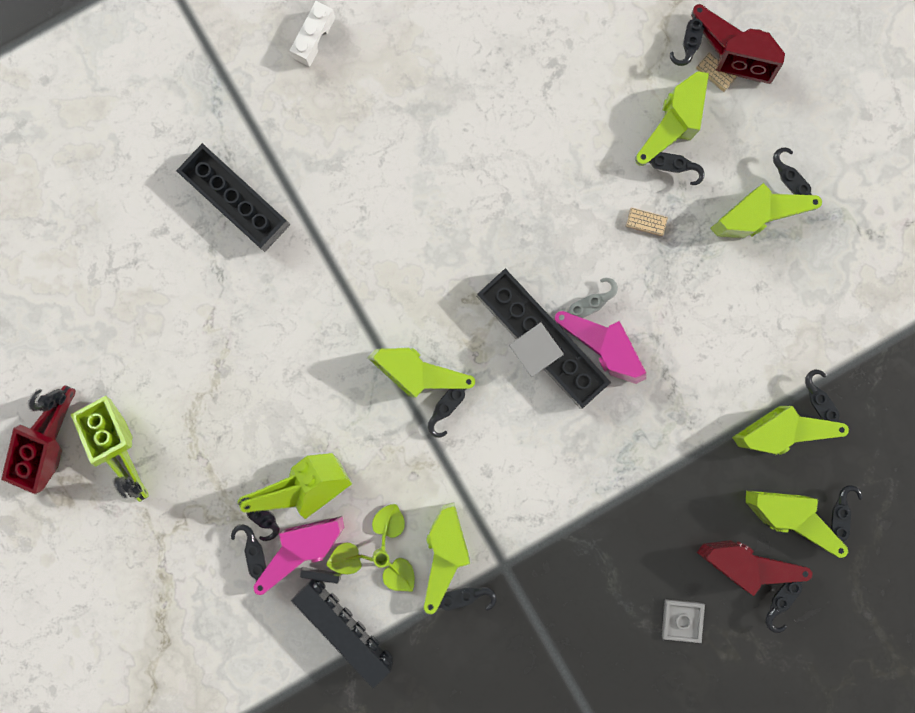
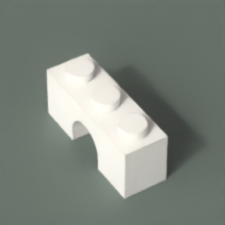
[289,1,336,67]

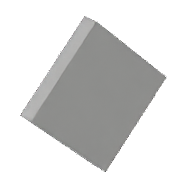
[509,323,564,377]
[662,599,705,643]

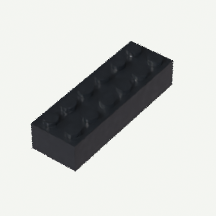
[176,143,291,252]
[291,580,393,689]

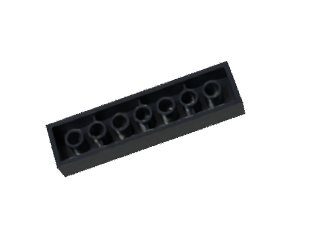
[476,268,611,409]

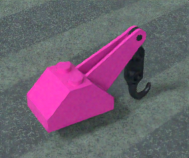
[231,516,345,595]

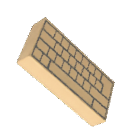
[696,52,738,92]
[626,207,668,236]

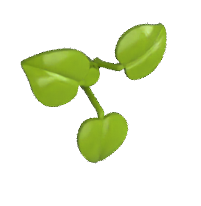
[326,504,415,592]

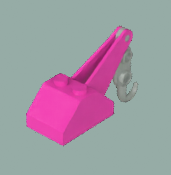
[555,278,647,384]

